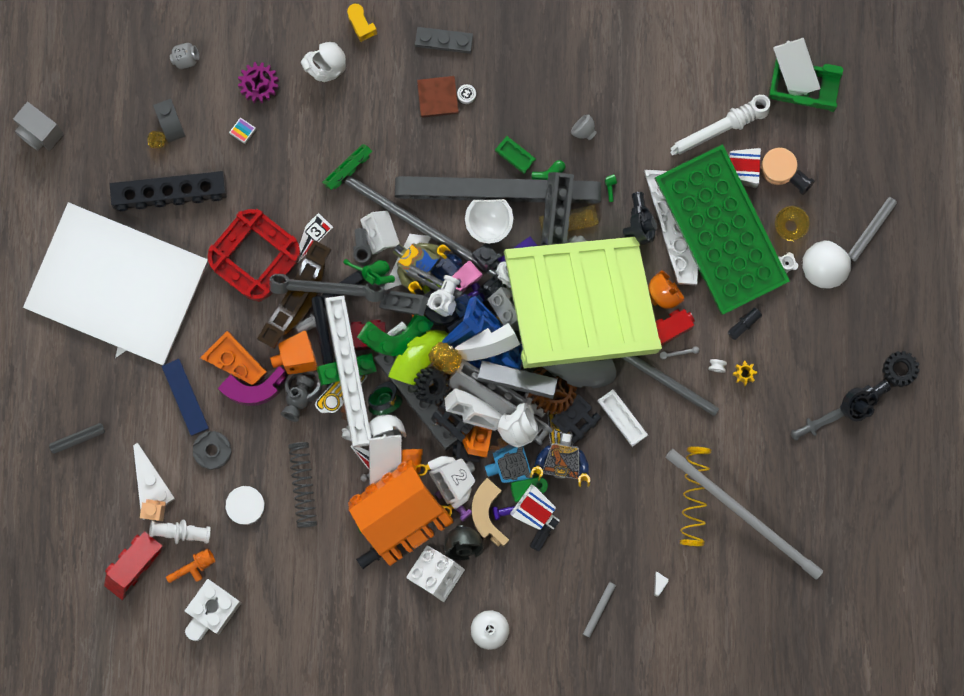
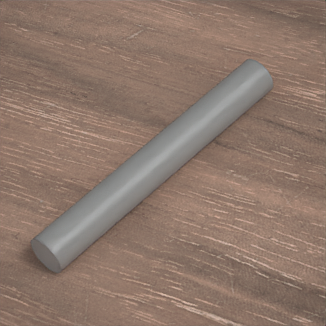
[583,582,616,638]

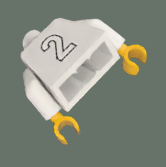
[416,456,475,516]

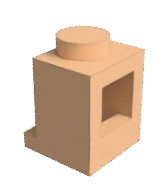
[140,499,166,521]

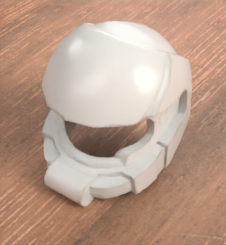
[301,42,346,82]
[497,403,538,447]

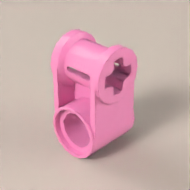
[452,261,483,292]

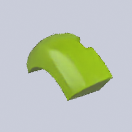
[388,330,449,385]

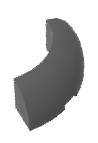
[543,359,616,388]

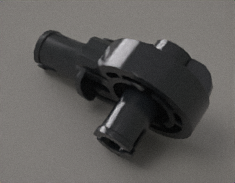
[623,192,657,245]
[840,380,891,422]

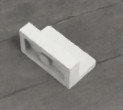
[360,211,400,254]

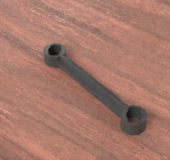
[270,274,384,302]

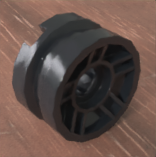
[477,274,506,302]

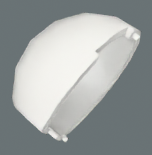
[465,199,514,244]
[802,240,851,288]

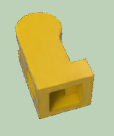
[347,4,377,42]

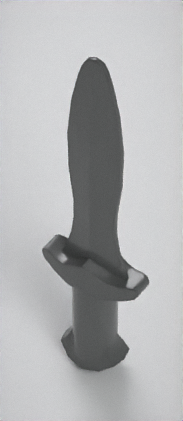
[791,408,844,440]

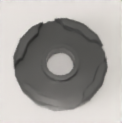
[193,431,232,470]

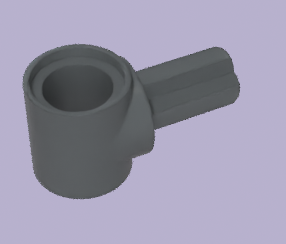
[353,228,372,266]

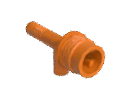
[166,549,215,583]

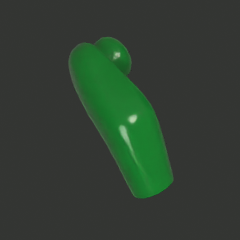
[532,160,566,180]

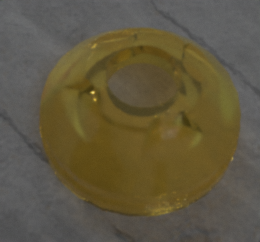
[775,206,810,241]

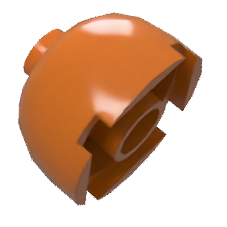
[648,270,684,309]

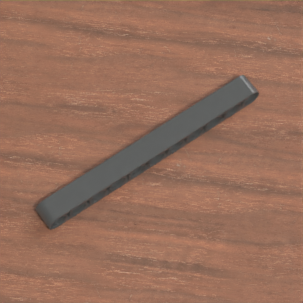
[395,176,601,204]

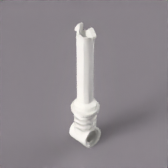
[670,95,770,156]

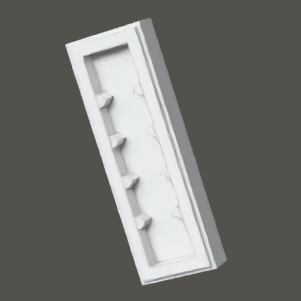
[598,389,648,447]

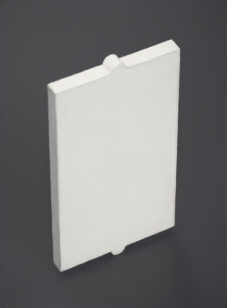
[774,38,821,95]
[369,435,401,484]

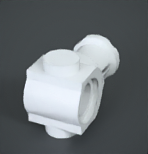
[427,275,460,316]

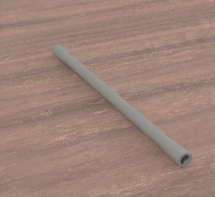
[665,448,823,579]

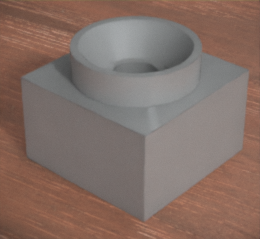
[13,101,64,151]

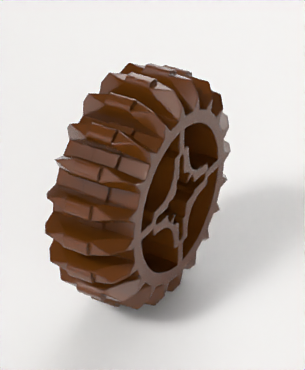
[527,366,577,415]

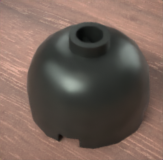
[444,525,484,561]

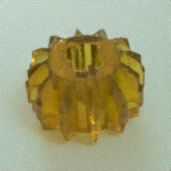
[428,342,462,375]

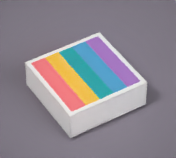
[229,118,256,144]

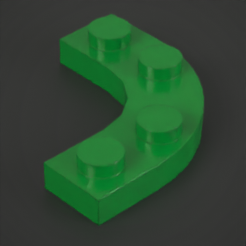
[357,315,433,356]

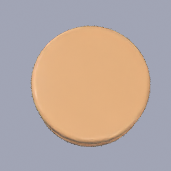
[761,148,797,185]

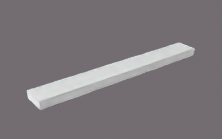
[325,296,371,448]

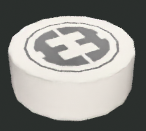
[457,84,476,104]

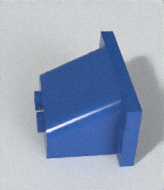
[441,296,523,370]

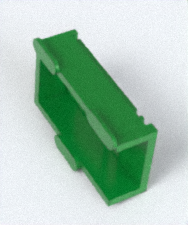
[768,58,843,112]

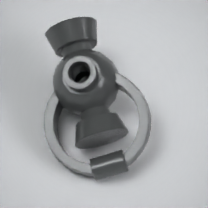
[281,371,322,422]

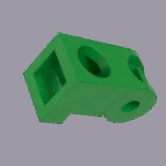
[510,476,548,502]

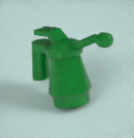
[343,259,395,285]

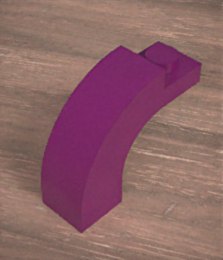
[218,366,287,406]

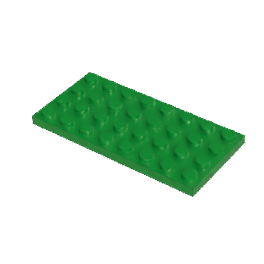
[654,144,790,315]

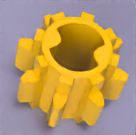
[732,361,757,386]

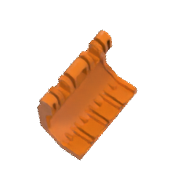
[348,459,454,566]

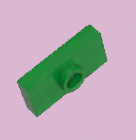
[495,136,536,174]

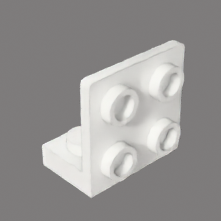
[407,546,465,602]

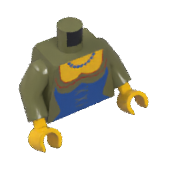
[393,243,451,294]

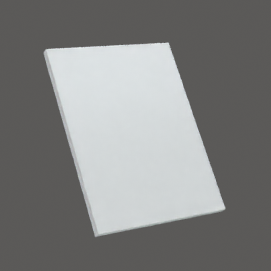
[23,202,208,365]

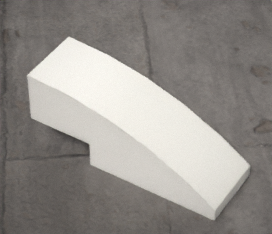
[455,324,520,361]
[444,388,502,431]

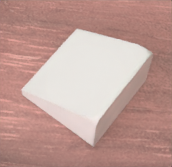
[654,572,669,597]

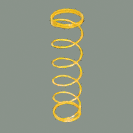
[680,447,712,546]

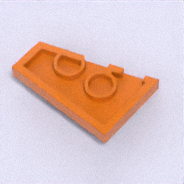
[200,331,268,386]

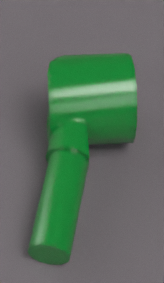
[605,174,617,202]

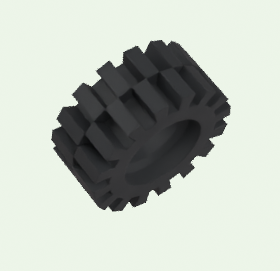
[882,351,920,387]
[413,367,449,404]

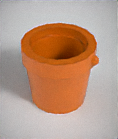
[401,449,423,473]

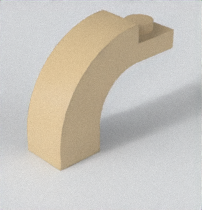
[472,478,509,547]

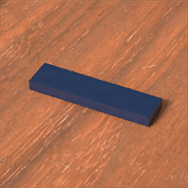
[161,359,209,436]

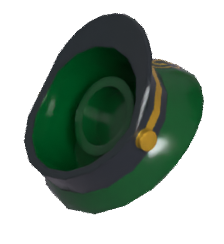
[367,382,402,415]

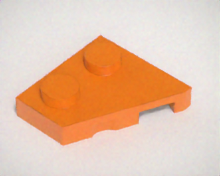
[461,425,492,457]

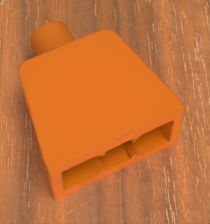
[270,330,318,374]

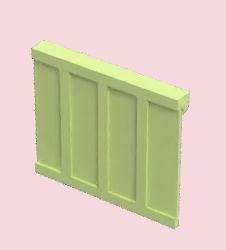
[504,237,662,368]

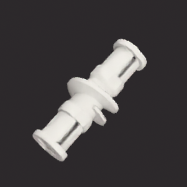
[149,520,210,544]

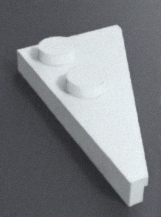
[133,443,175,520]

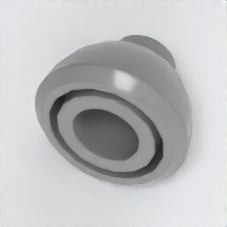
[571,115,596,140]

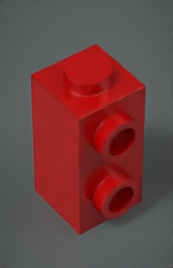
[655,309,695,346]

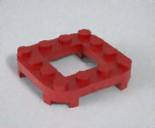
[208,209,301,302]

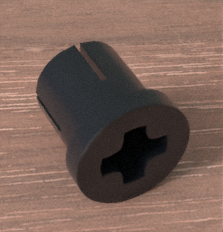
[789,170,815,195]

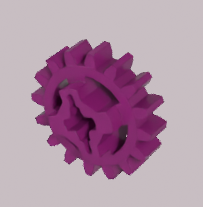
[238,62,279,103]

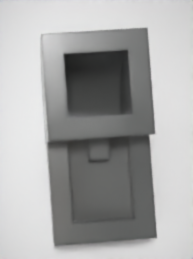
[153,99,186,143]

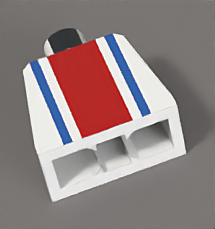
[728,148,761,188]
[510,484,560,530]

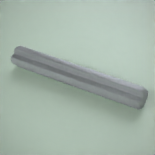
[848,197,897,261]

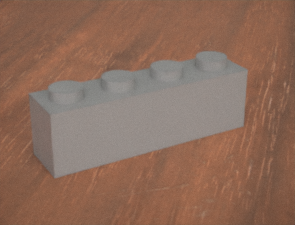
[447,359,527,415]

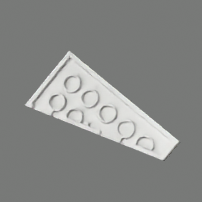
[644,170,698,285]

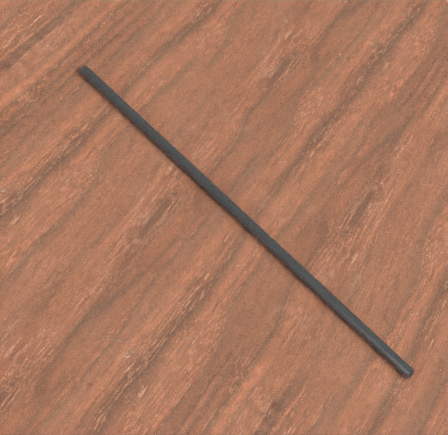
[345,176,719,416]

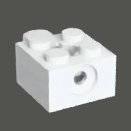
[185,579,241,641]

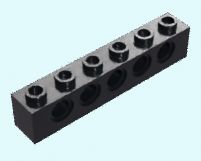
[109,171,227,212]

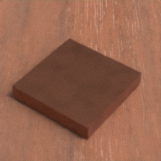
[417,76,459,118]

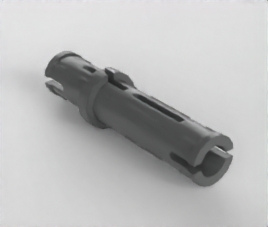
[406,264,463,298]

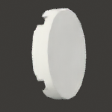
[226,486,265,525]

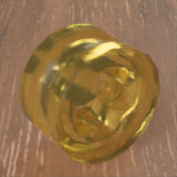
[148,131,165,148]

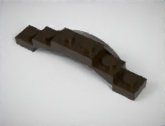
[257,240,331,349]

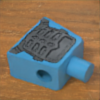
[485,444,533,483]

